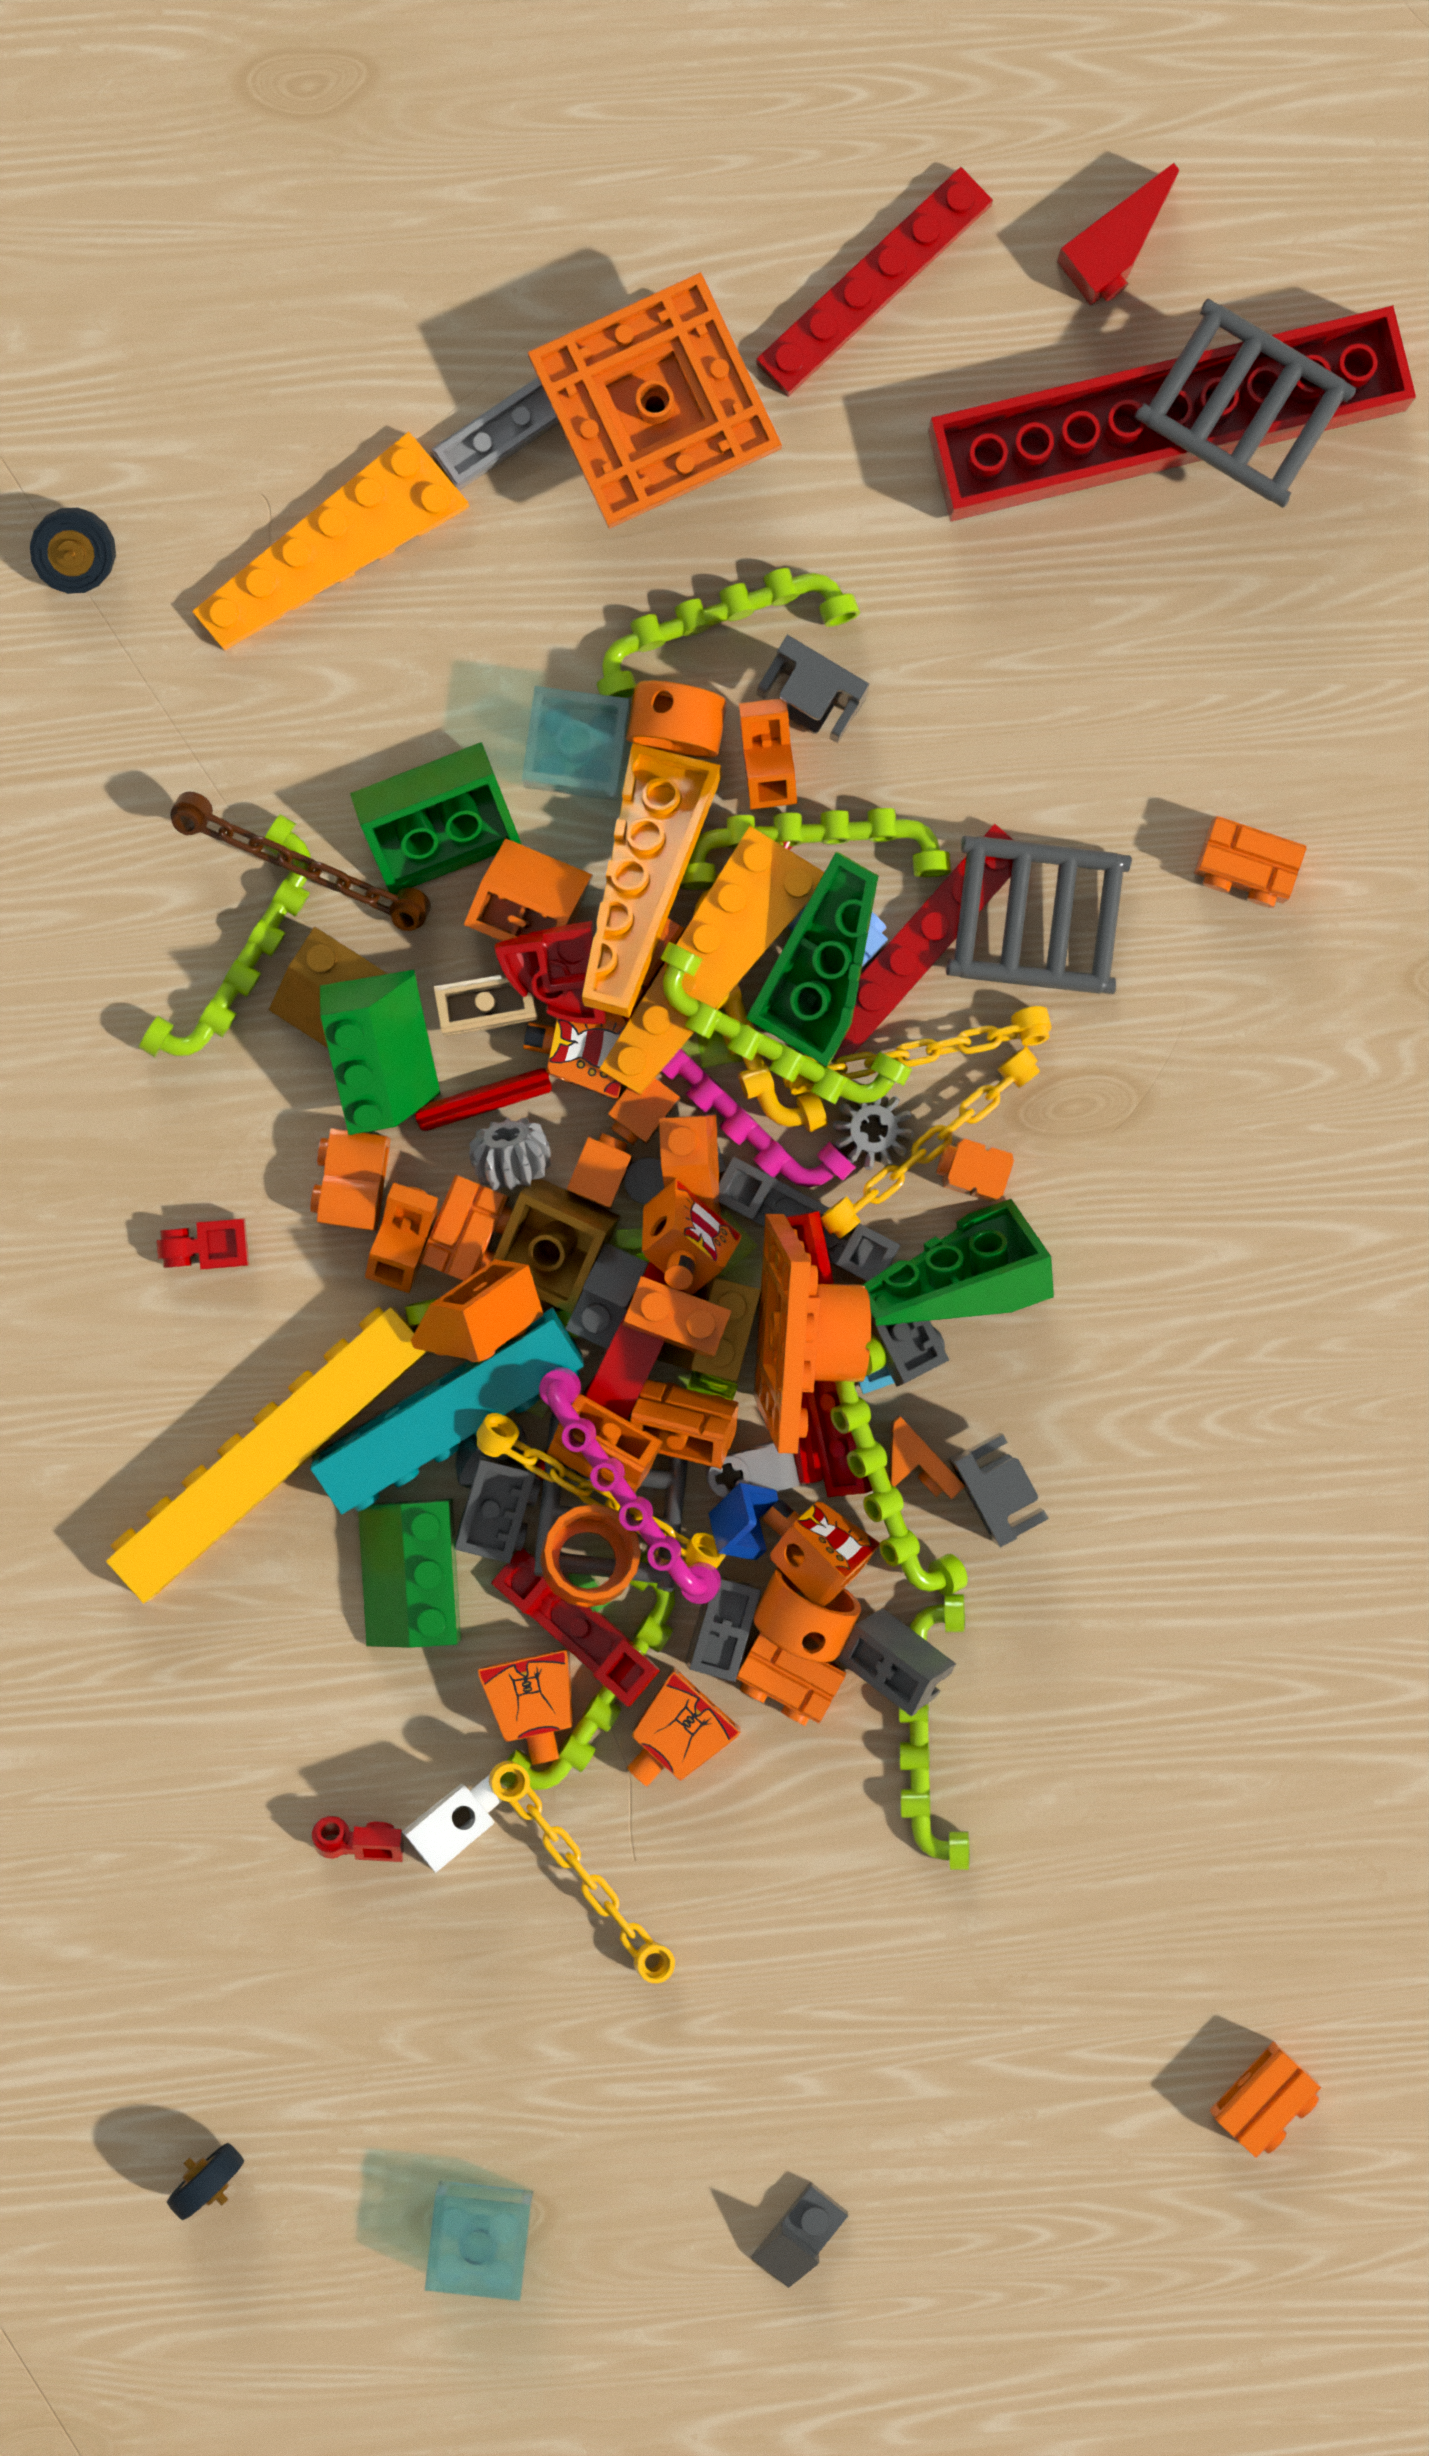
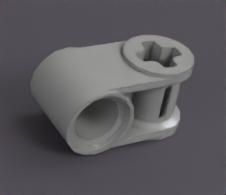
[706,1441,800,1498]

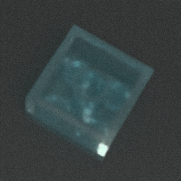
[522,686,630,801]
[425,2181,533,2301]

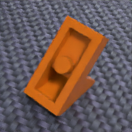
[889,1415,965,1499]

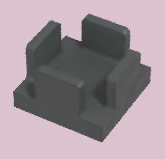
[757,634,869,744]
[948,1433,1049,1548]

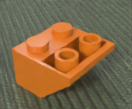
[464,838,593,941]
[411,1259,544,1362]

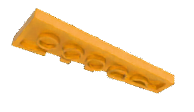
[192,431,469,651]
[582,743,722,1018]
[599,826,824,1095]

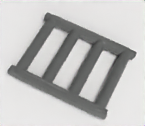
[1135,298,1356,508]
[946,836,1132,994]
[534,1411,688,1592]

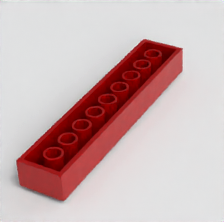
[928,305,1416,522]

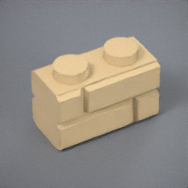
[434,975,538,1037]

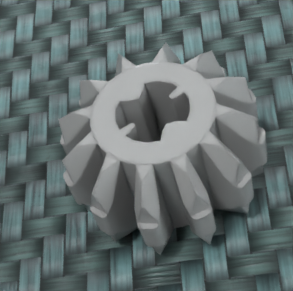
[833,1096,914,1170]
[469,1117,551,1191]

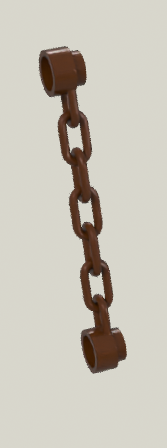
[170,791,431,931]

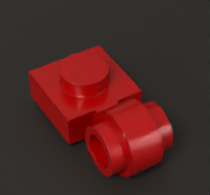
[156,1218,249,1270]
[312,1816,404,1862]

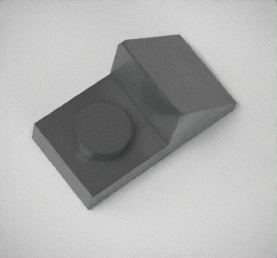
[565,1243,649,1349]
[752,2182,848,2288]

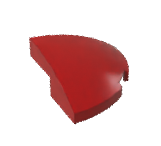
[494,921,606,1024]

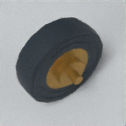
[30,507,116,594]
[167,2143,244,2220]

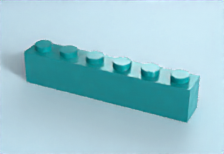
[310,1308,584,1515]

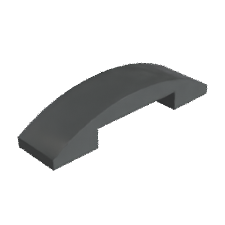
[719,1156,901,1282]

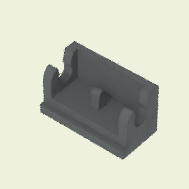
[685,1575,761,1682]
[838,1608,956,1717]

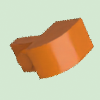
[739,698,797,810]
[365,1182,439,1293]

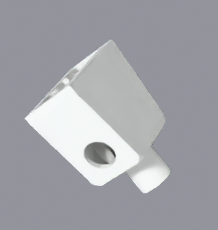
[402,1775,503,1873]

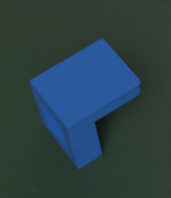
[708,1483,778,1560]

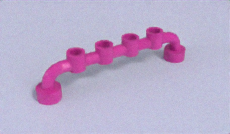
[662,1048,856,1188]
[539,1367,721,1604]

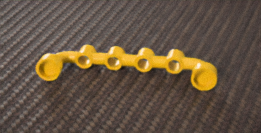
[693,874,828,1133]

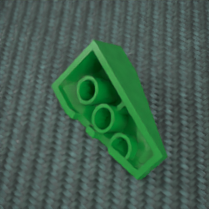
[746,852,879,1067]
[862,1199,1054,1326]

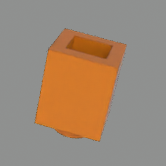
[608,1078,680,1145]
[566,1133,633,1209]

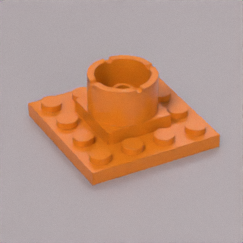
[527,272,782,529]
[754,1213,871,1454]

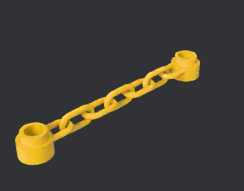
[783,1006,1052,1095]
[820,1046,1040,1239]
[476,1413,726,1569]
[489,1761,675,1983]

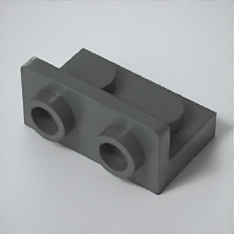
[871,1319,949,1387]
[454,1455,541,1563]

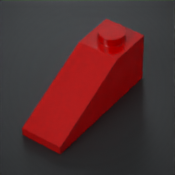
[1057,163,1179,306]

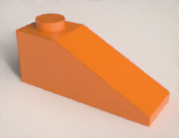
[659,1115,721,1217]

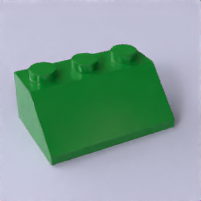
[350,742,522,894]
[320,969,440,1135]
[358,1498,461,1648]

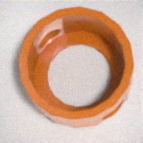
[625,680,728,758]
[540,1504,641,1608]
[754,1568,861,1662]

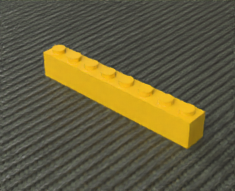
[106,1306,429,1604]

